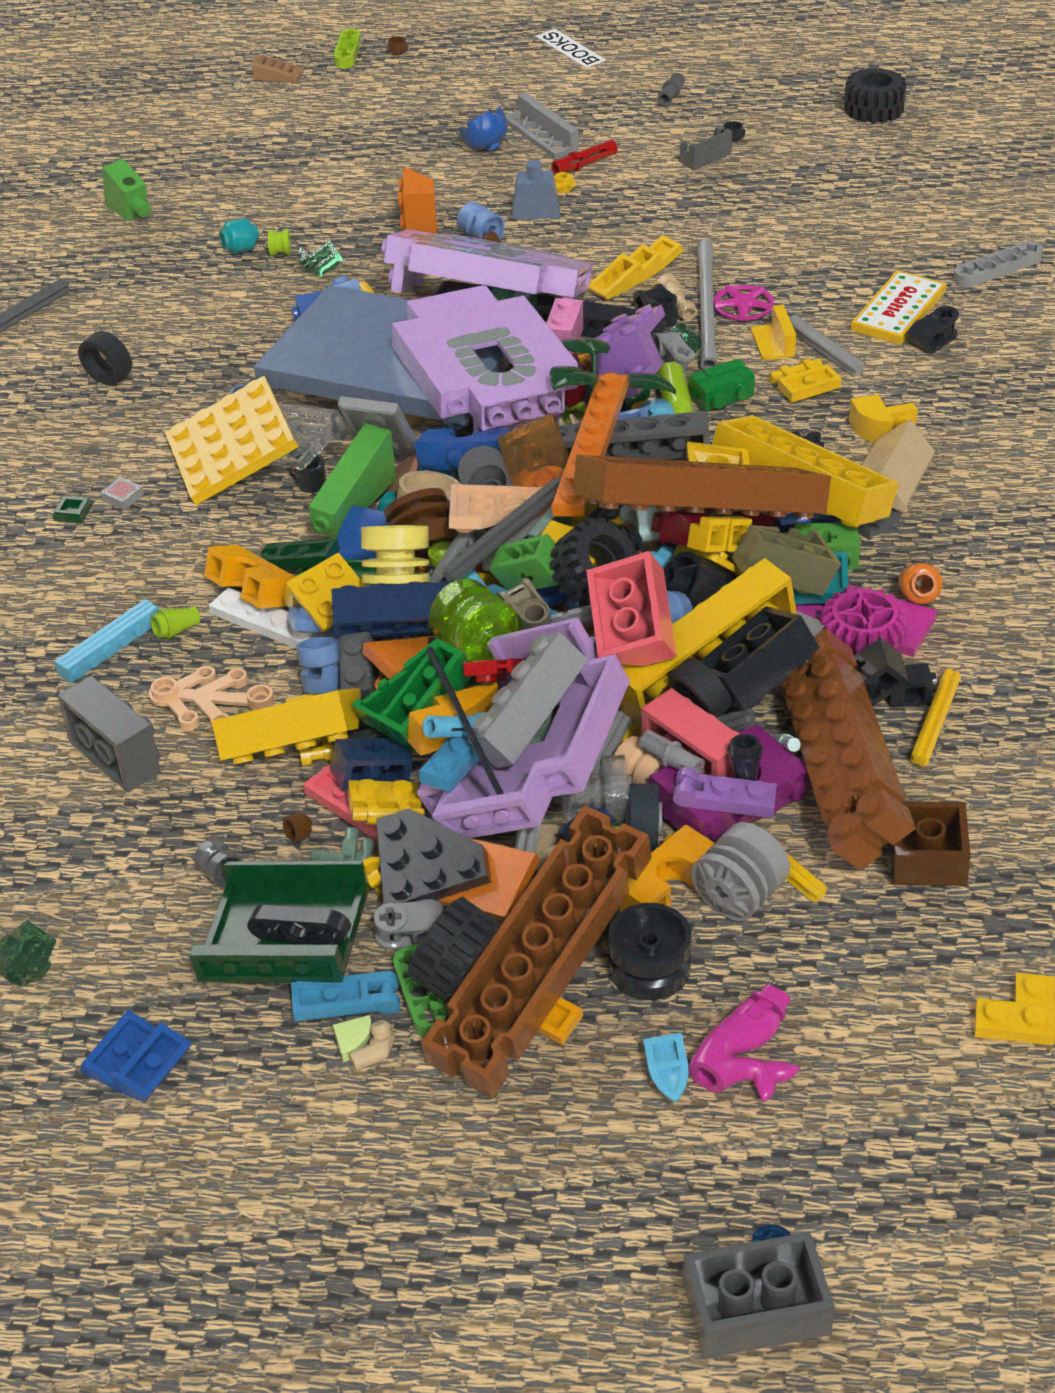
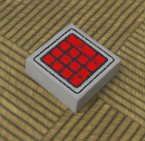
[101,477,144,510]

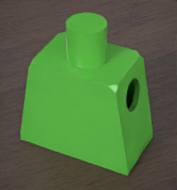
[102,159,151,220]

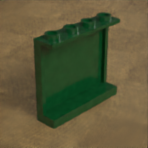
[189,860,370,982]

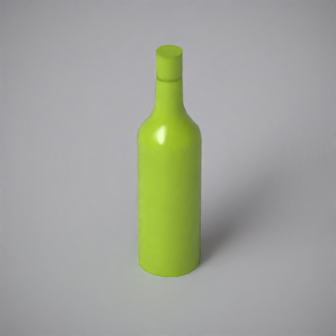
[656,362,694,414]

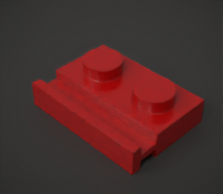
[463,658,527,682]

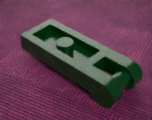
[259,538,340,570]

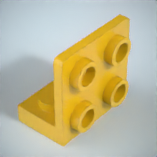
[284,552,366,632]

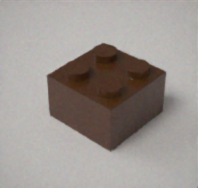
[891,801,971,886]

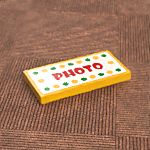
[851,270,947,345]

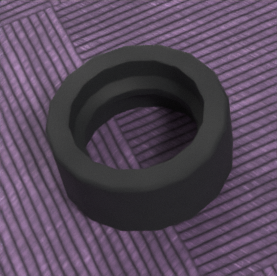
[78,330,132,386]
[668,657,732,718]

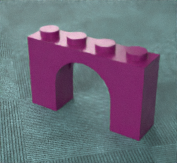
[649,724,810,843]

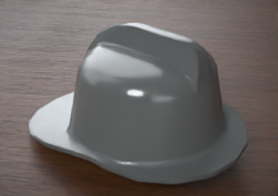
[458,445,513,486]

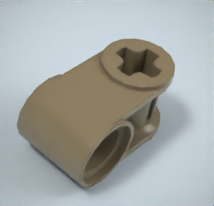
[496,577,550,631]

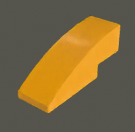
[408,682,498,756]

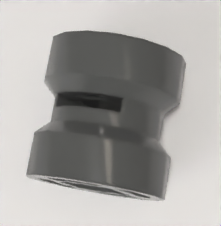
[194,838,242,887]

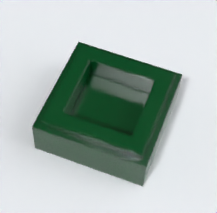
[53,496,92,524]

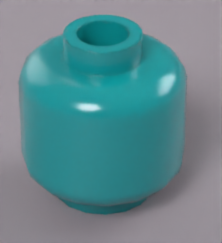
[219,217,259,254]

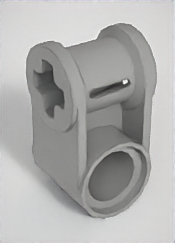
[650,332,695,377]
[374,899,443,950]

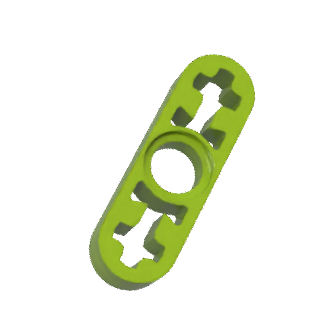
[334,28,361,68]

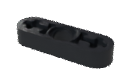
[247,905,351,946]

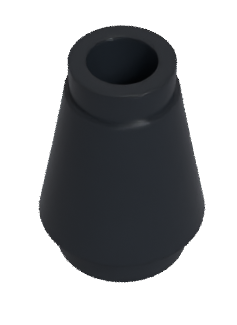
[727,734,763,781]

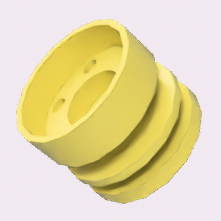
[361,525,430,585]

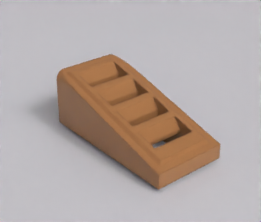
[252,54,304,82]

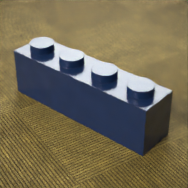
[331,580,467,639]

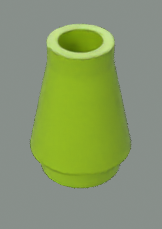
[150,606,200,640]

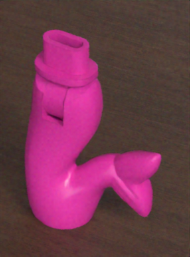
[688,984,800,1102]

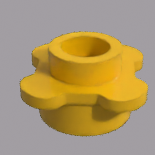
[554,172,576,193]

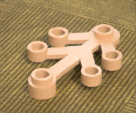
[149,666,274,732]

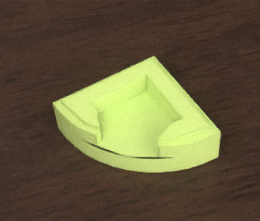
[333,1015,372,1062]

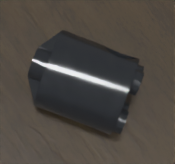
[664,552,738,609]

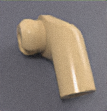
[349,1020,395,1072]

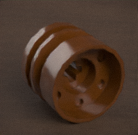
[383,488,459,560]

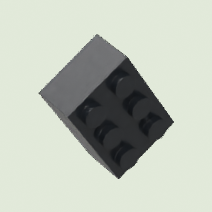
[700,606,820,711]

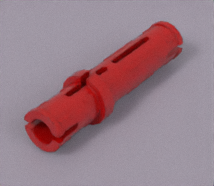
[551,139,618,175]

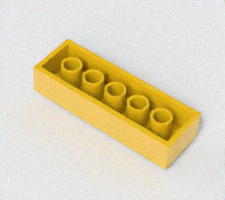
[712,415,899,527]
[620,558,797,724]

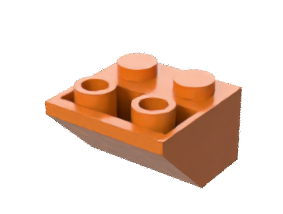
[398,168,437,234]

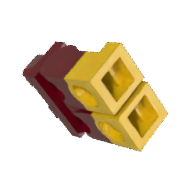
[651,509,752,552]

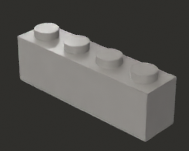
[467,632,588,768]

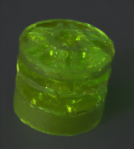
[429,578,518,662]

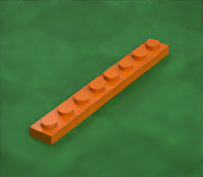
[551,373,629,517]

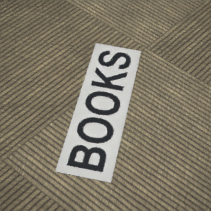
[536,29,606,68]

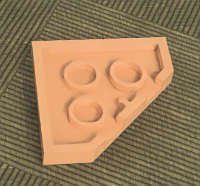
[449,484,542,533]

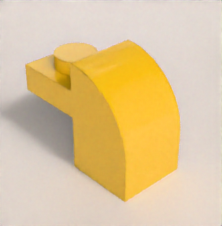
[849,394,918,443]

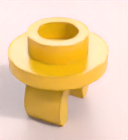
[363,857,383,896]

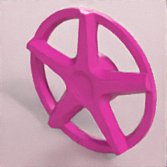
[714,284,774,321]

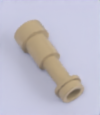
[656,273,697,321]

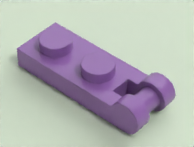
[673,767,777,818]

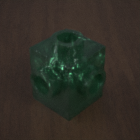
[0,920,57,987]

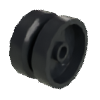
[608,902,692,1001]

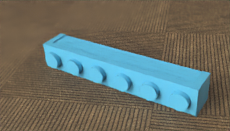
[54,599,159,683]

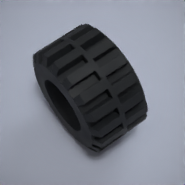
[844,68,906,123]
[549,518,639,607]
[407,897,501,1002]

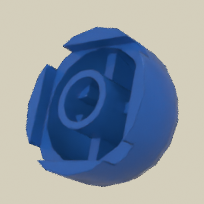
[458,107,508,153]

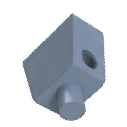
[512,160,560,219]

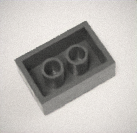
[58,675,161,793]
[683,1232,835,1359]

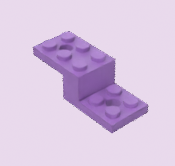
[584,305,666,405]

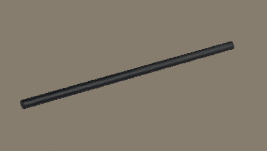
[427,647,504,795]

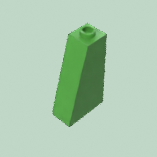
[309,423,396,538]

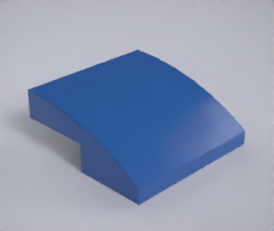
[337,505,389,560]
[80,1009,192,1102]

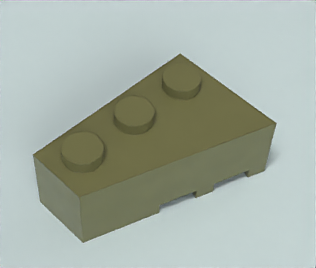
[732,525,841,596]

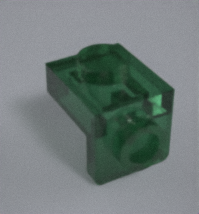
[298,240,343,277]

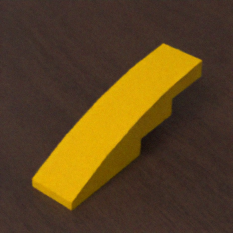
[589,235,683,300]

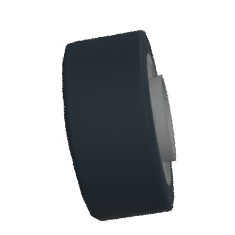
[626,784,662,851]

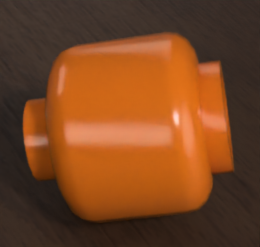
[898,563,943,604]

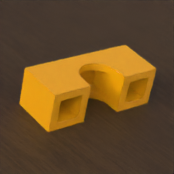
[204,545,295,609]
[620,824,715,912]

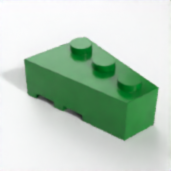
[351,638,472,752]

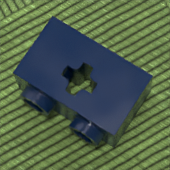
[330,738,413,790]

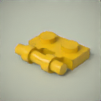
[768,358,842,403]
[347,779,424,825]

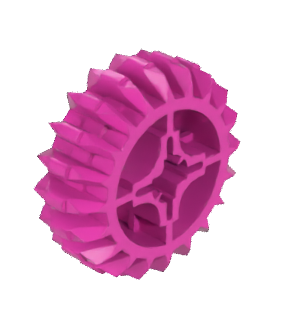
[820,586,909,656]

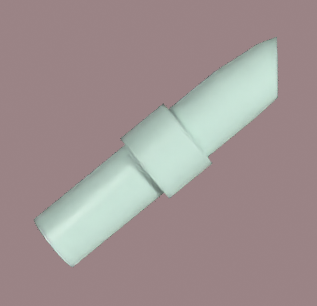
[773,733,801,752]

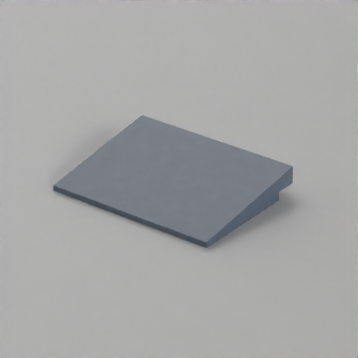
[253,285,510,425]

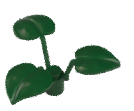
[549,338,676,409]

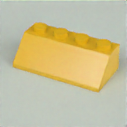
[211,688,361,765]

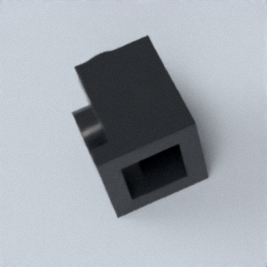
[887,663,937,708]

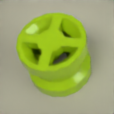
[268,229,291,256]

